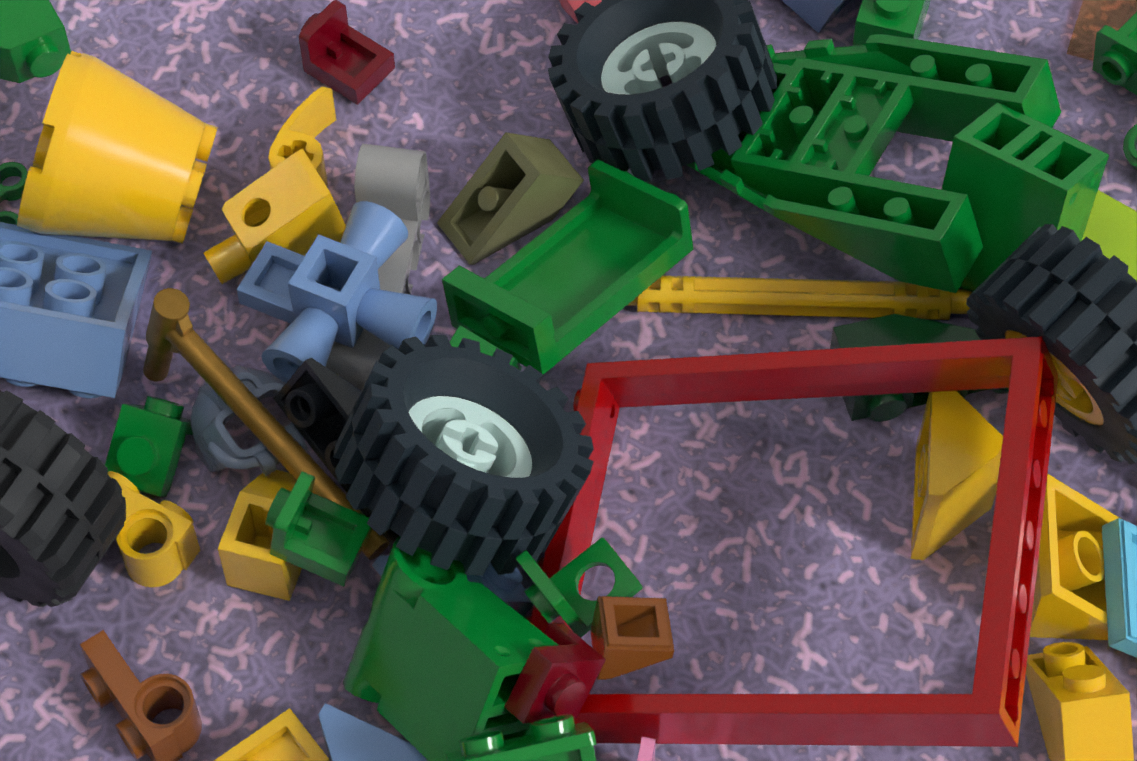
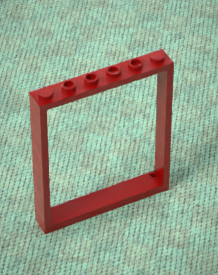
[527,336,1058,747]

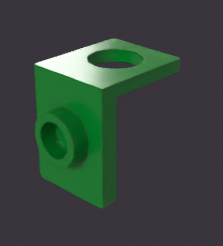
[515,538,643,638]

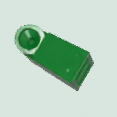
[941,102,1109,292]
[343,536,558,761]

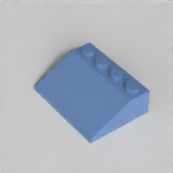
[0,222,152,398]

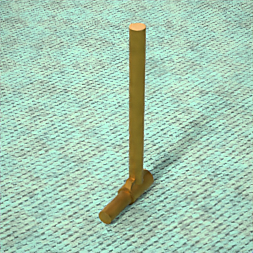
[143,288,390,560]

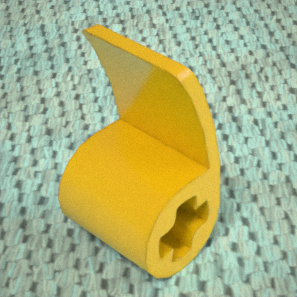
[268,87,336,188]

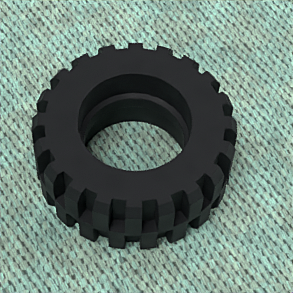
[0,390,126,607]

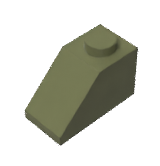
[437,132,584,265]

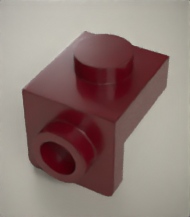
[299,0,395,105]
[504,623,606,724]

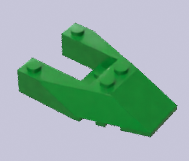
[687,34,1061,293]

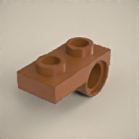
[80,630,202,761]

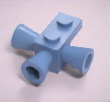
[236,201,437,383]

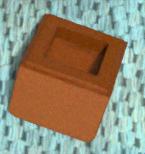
[591,596,674,680]

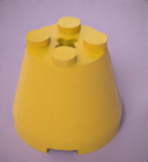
[17,51,218,244]

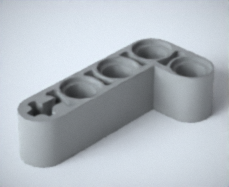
[326,143,430,391]

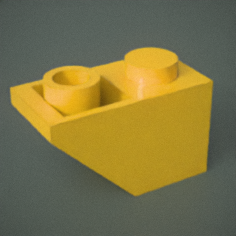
[218,470,302,601]
[1026,642,1134,761]

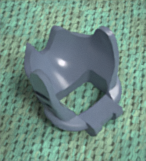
[191,365,308,476]

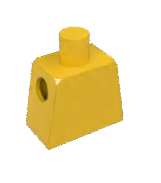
[203,148,346,284]

